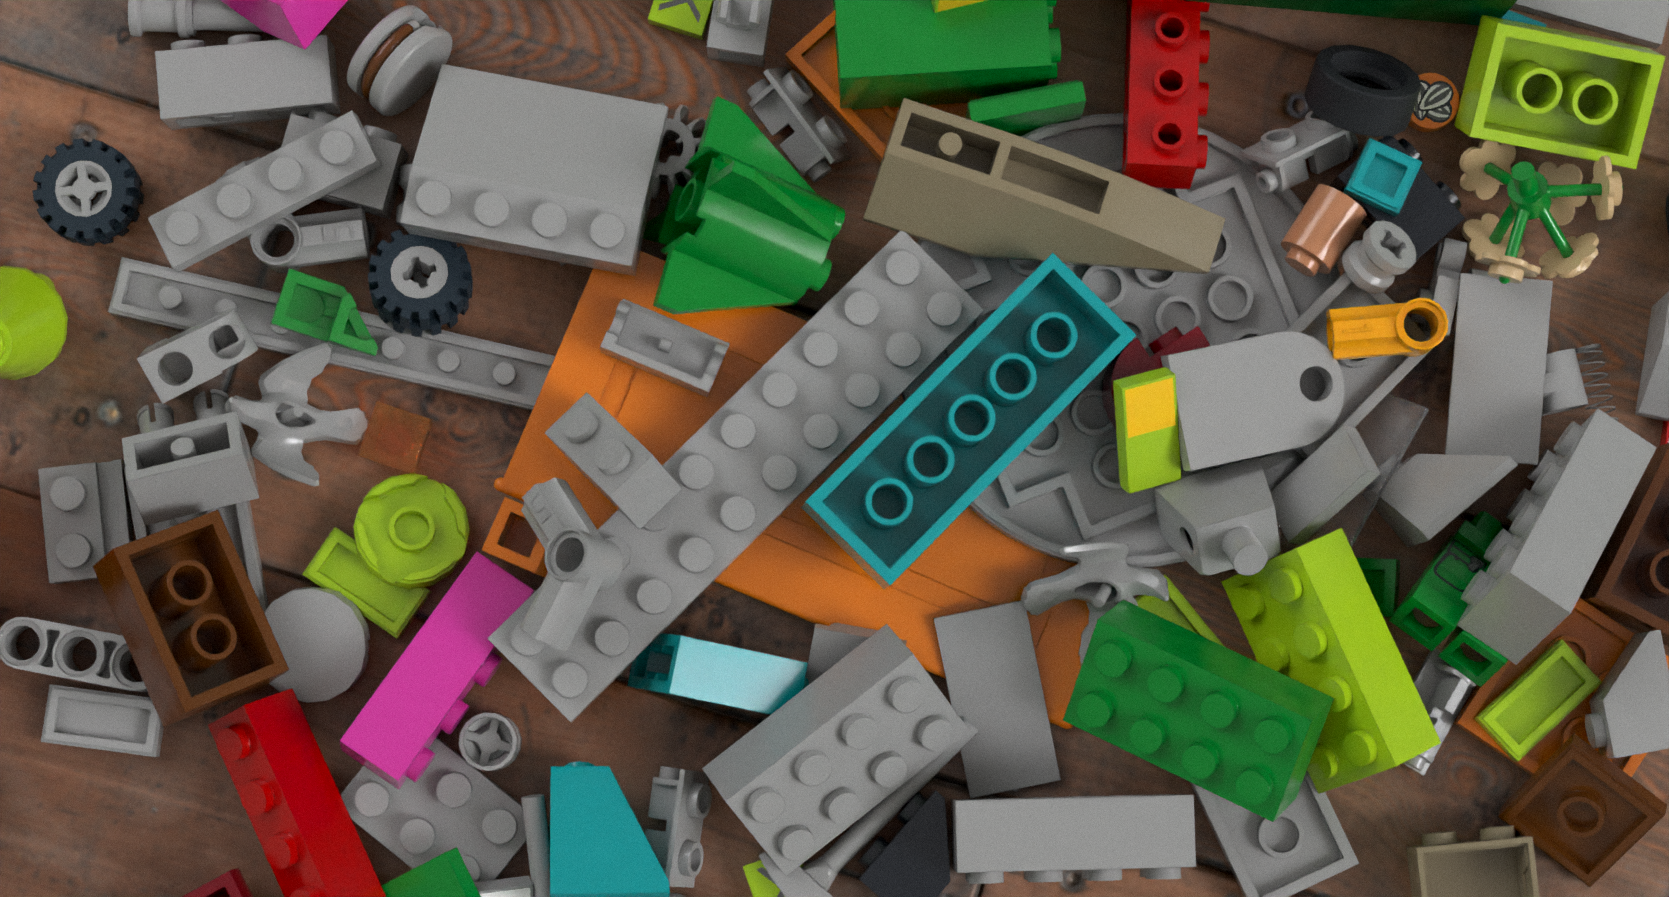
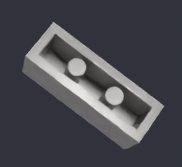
[155,34,341,130]

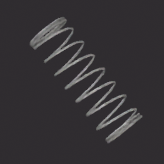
[1575,343,1619,421]

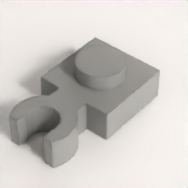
[1411,238,1467,340]

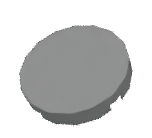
[264,587,370,703]

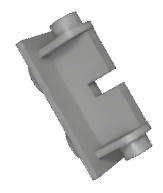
[747,67,853,183]
[1240,111,1358,194]
[1403,648,1476,776]
[645,766,712,888]

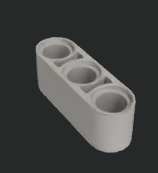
[0,617,148,692]

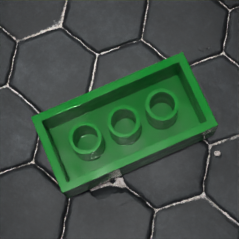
[1063,599,1334,822]

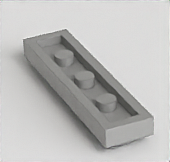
[148,110,382,272]

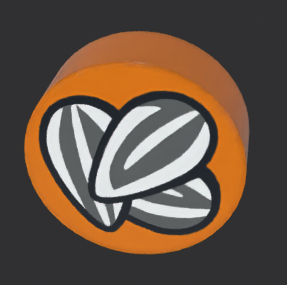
[1408,73,1459,132]

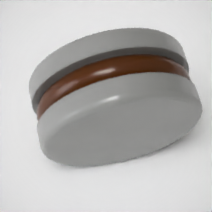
[347,5,452,116]

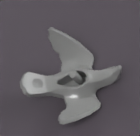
[225,342,369,486]
[1021,542,1169,666]

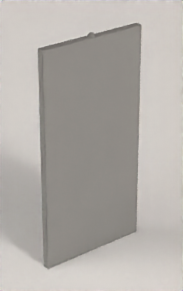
[1445,273,1553,465]
[934,600,1061,798]

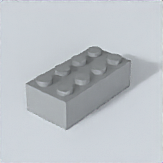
[1457,408,1657,665]
[702,624,970,876]
[951,794,1196,884]

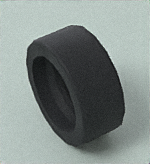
[1304,45,1422,137]

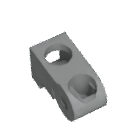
[137,308,258,404]

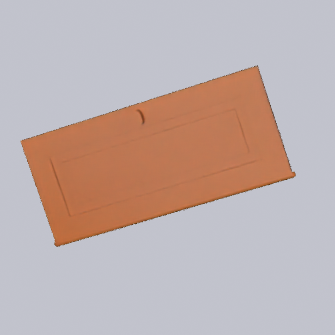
[494,251,1090,729]

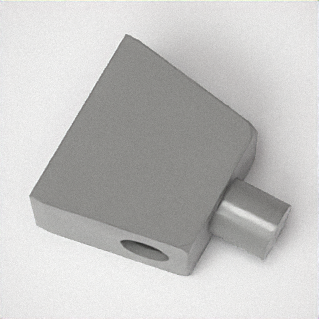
[1153,457,1281,576]

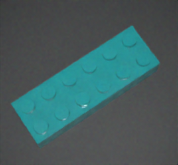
[801,253,1136,589]

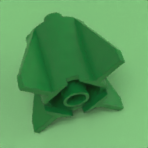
[643,96,845,314]

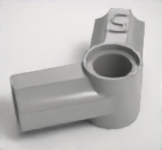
[216,157,370,273]
[520,477,623,652]

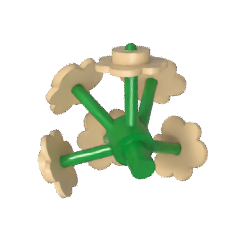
[1459,139,1623,284]

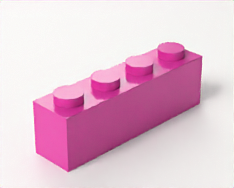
[340,552,534,790]

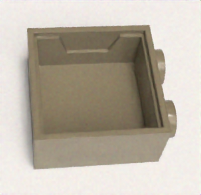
[1406,825,1540,897]

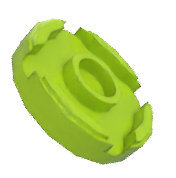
[353,473,470,589]

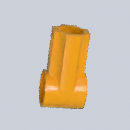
[1326,298,1448,360]

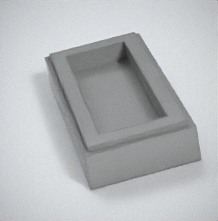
[1271,425,1381,545]
[41,684,164,757]

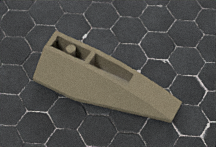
[863,98,1226,274]

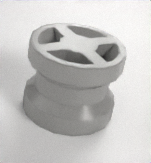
[1342,220,1417,294]

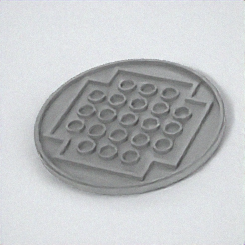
[902,113,1340,568]

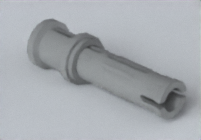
[128,0,264,38]

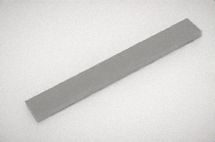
[108,257,555,411]

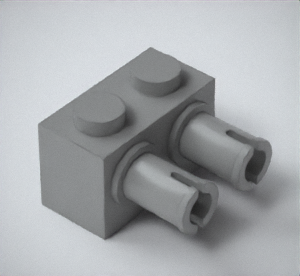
[122,389,259,526]

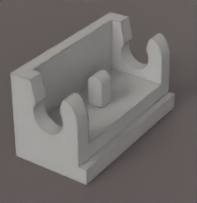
[600,299,730,397]

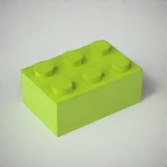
[1454,15,1666,169]

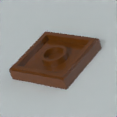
[1498,733,1667,887]

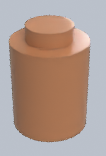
[1281,184,1366,277]

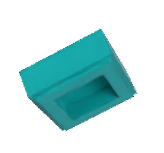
[1343,138,1422,217]

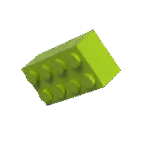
[1221,528,1441,794]

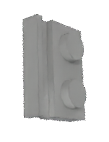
[38,459,134,584]

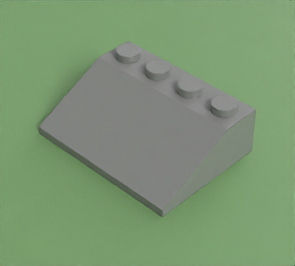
[400,64,669,276]

